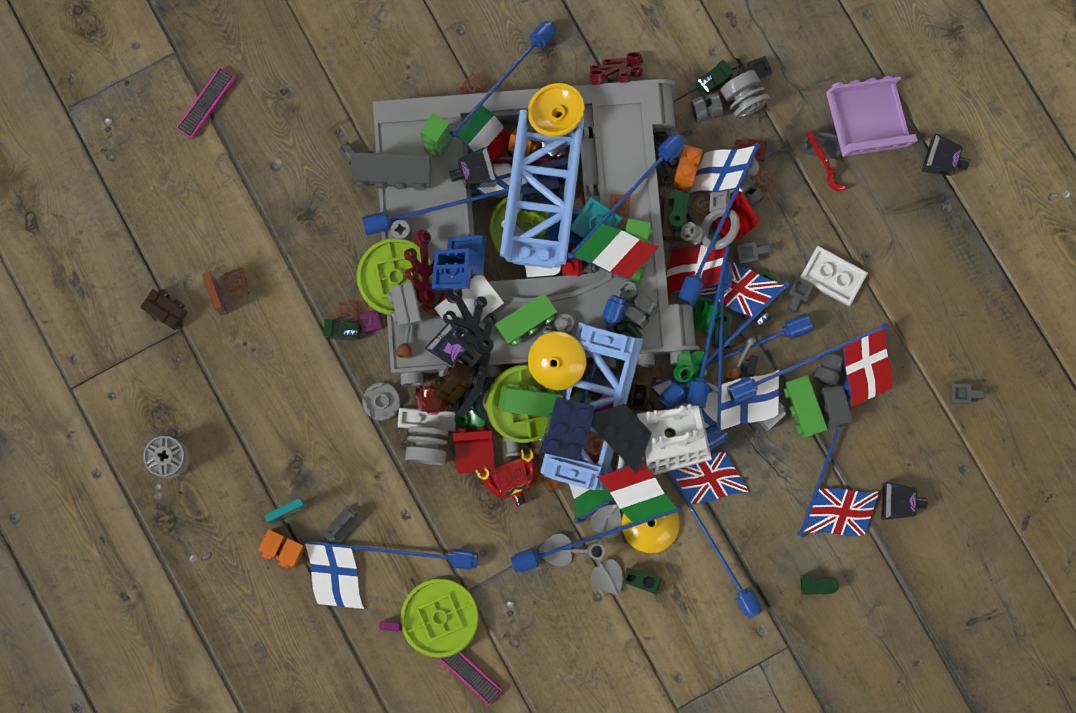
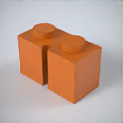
[672,145,703,192]
[258,529,306,569]

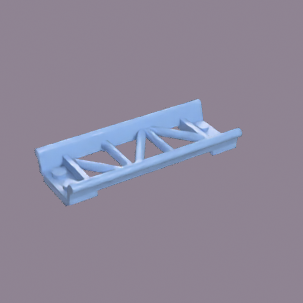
[500,110,585,269]
[540,322,643,490]

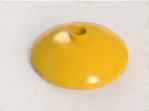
[528,83,585,137]
[528,331,587,390]
[622,512,680,553]

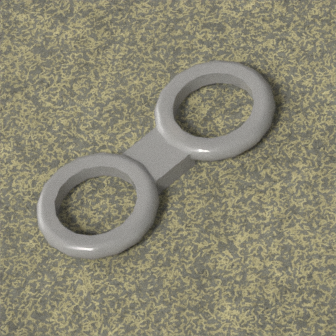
[701,189,740,250]

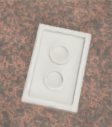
[800,246,868,306]
[434,275,504,332]

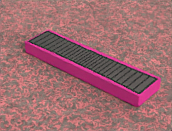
[176,67,235,139]
[438,652,502,705]

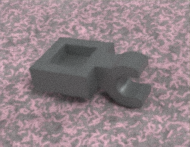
[736,242,771,265]
[787,277,814,313]
[950,384,985,404]

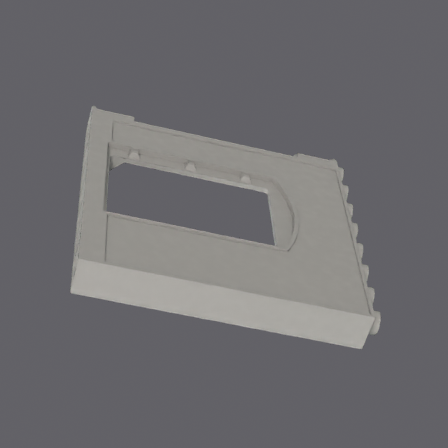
[373,79,700,386]

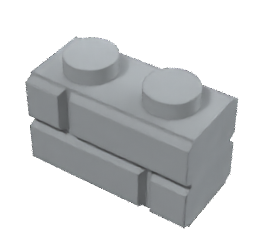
[387,283,422,328]

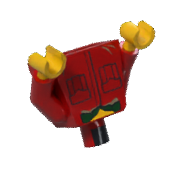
[476,448,536,507]

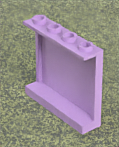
[826,76,918,157]

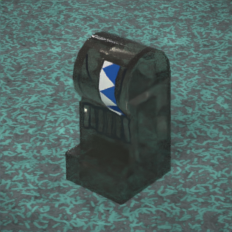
[735,309,772,342]

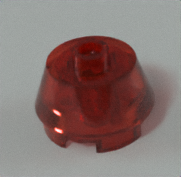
[414,385,450,415]

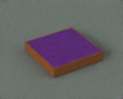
[202,271,228,316]

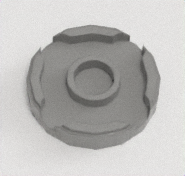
[362,382,401,421]

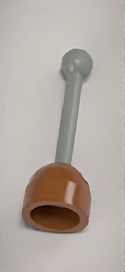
[396,325,412,359]
[725,338,755,380]

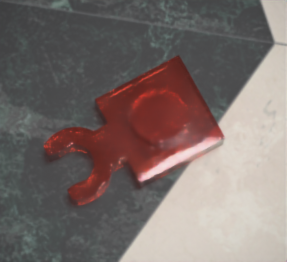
[734,139,767,161]

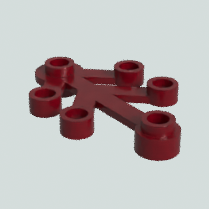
[589,52,644,85]
[404,230,435,305]

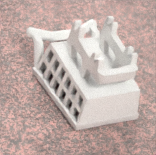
[617,404,712,475]

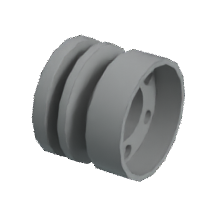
[720,70,770,119]
[405,425,449,465]
[143,436,191,479]

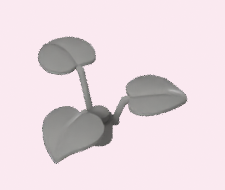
[539,504,623,595]

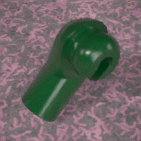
[614,320,643,338]

